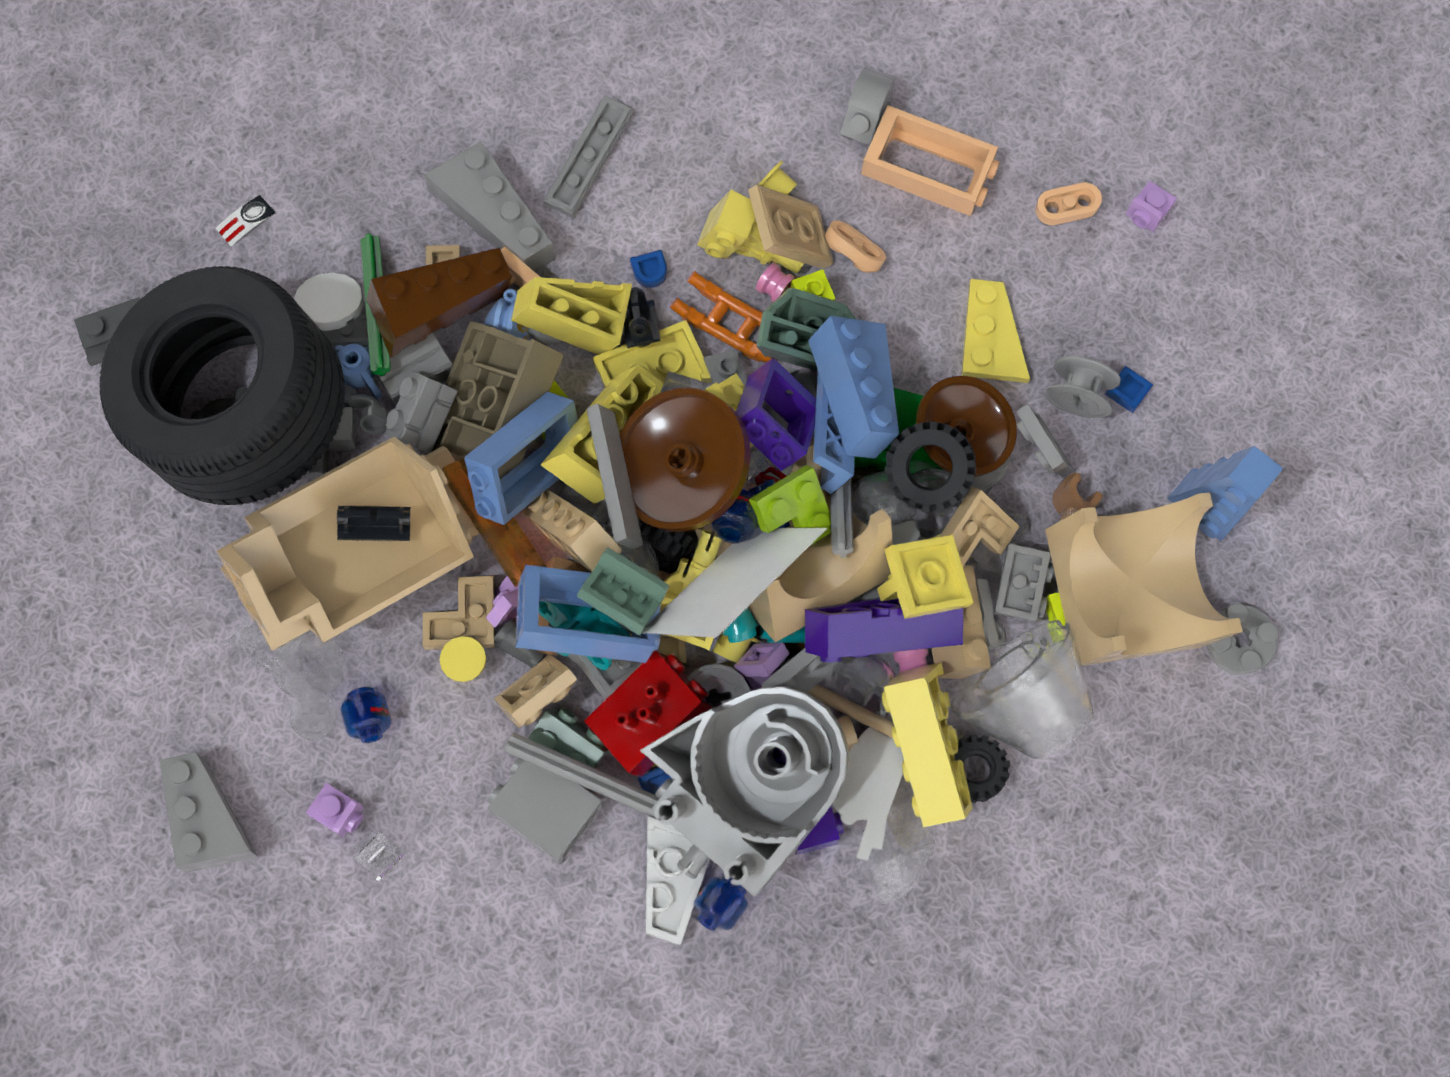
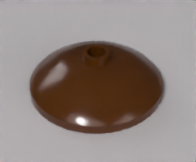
[916,376,1017,477]

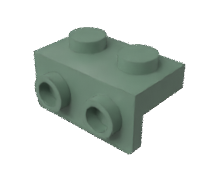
[577,548,669,635]
[528,707,610,787]

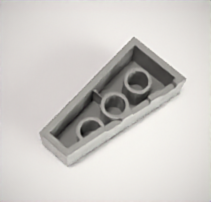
[424,141,555,272]

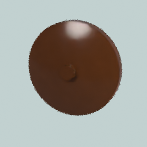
[620,388,751,532]

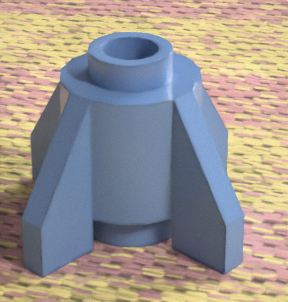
[334,344,383,400]

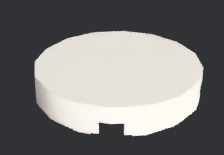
[294,273,364,331]

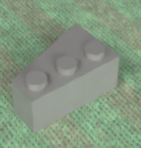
[160,752,258,873]

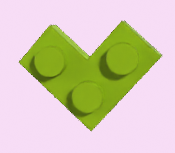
[749,465,831,546]

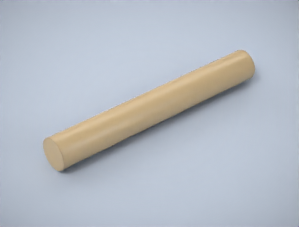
[807,684,894,739]

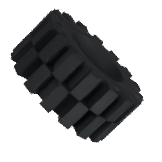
[627,519,694,575]
[954,734,1010,803]

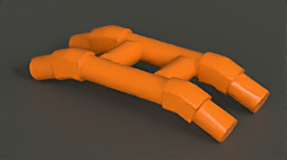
[670,271,778,363]

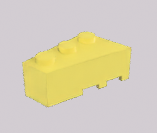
[511,277,632,355]

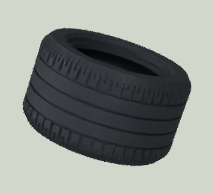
[99,266,345,505]

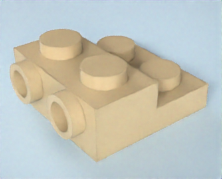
[494,655,577,728]

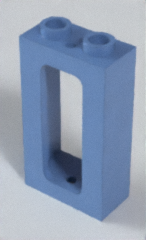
[464,392,578,525]
[516,565,661,663]

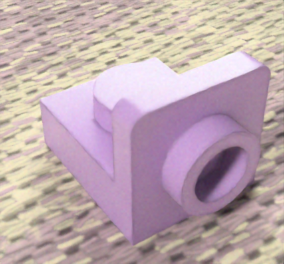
[1126,180,1177,232]
[486,570,521,628]
[734,642,790,691]
[306,783,364,838]

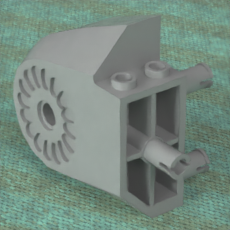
[640,686,849,897]

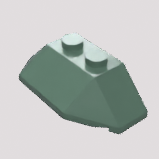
[757,288,856,372]

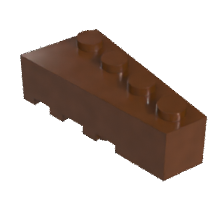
[366,247,512,358]

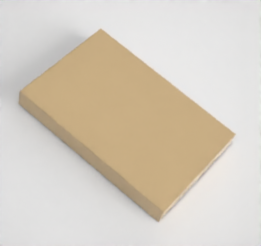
[748,185,833,269]

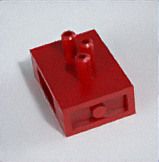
[584,650,712,777]

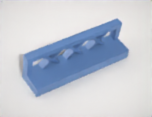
[813,371,854,494]

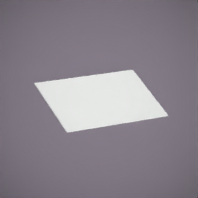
[642,528,827,638]

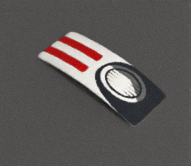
[216,195,276,247]

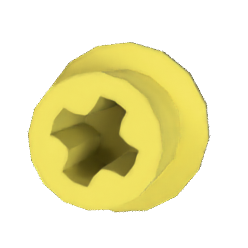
[758,160,797,195]
[712,632,760,663]
[440,636,486,682]

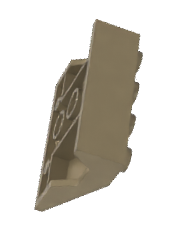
[431,321,564,479]

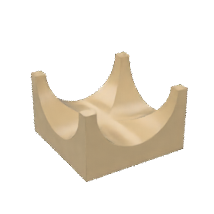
[696,437,893,643]
[1045,492,1243,667]

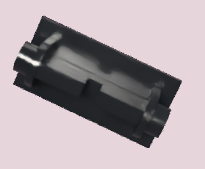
[624,287,661,349]
[337,506,410,541]

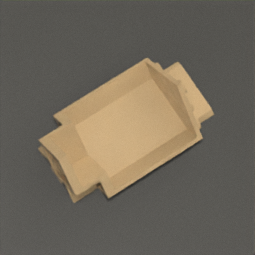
[216,436,495,651]

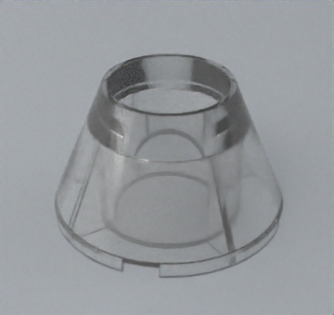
[951,620,1094,759]

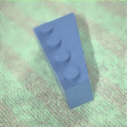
[808,316,899,458]
[1167,446,1284,541]

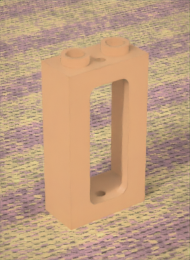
[861,105,1000,216]

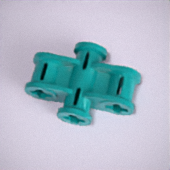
[538,601,631,670]

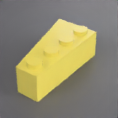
[540,364,664,504]
[882,662,973,827]

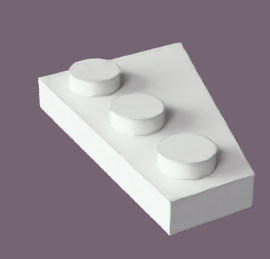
[646,816,710,946]

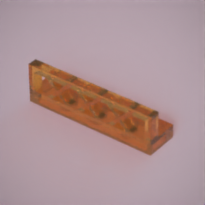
[442,458,547,587]

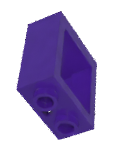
[736,358,816,471]

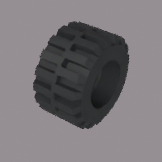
[885,422,976,512]

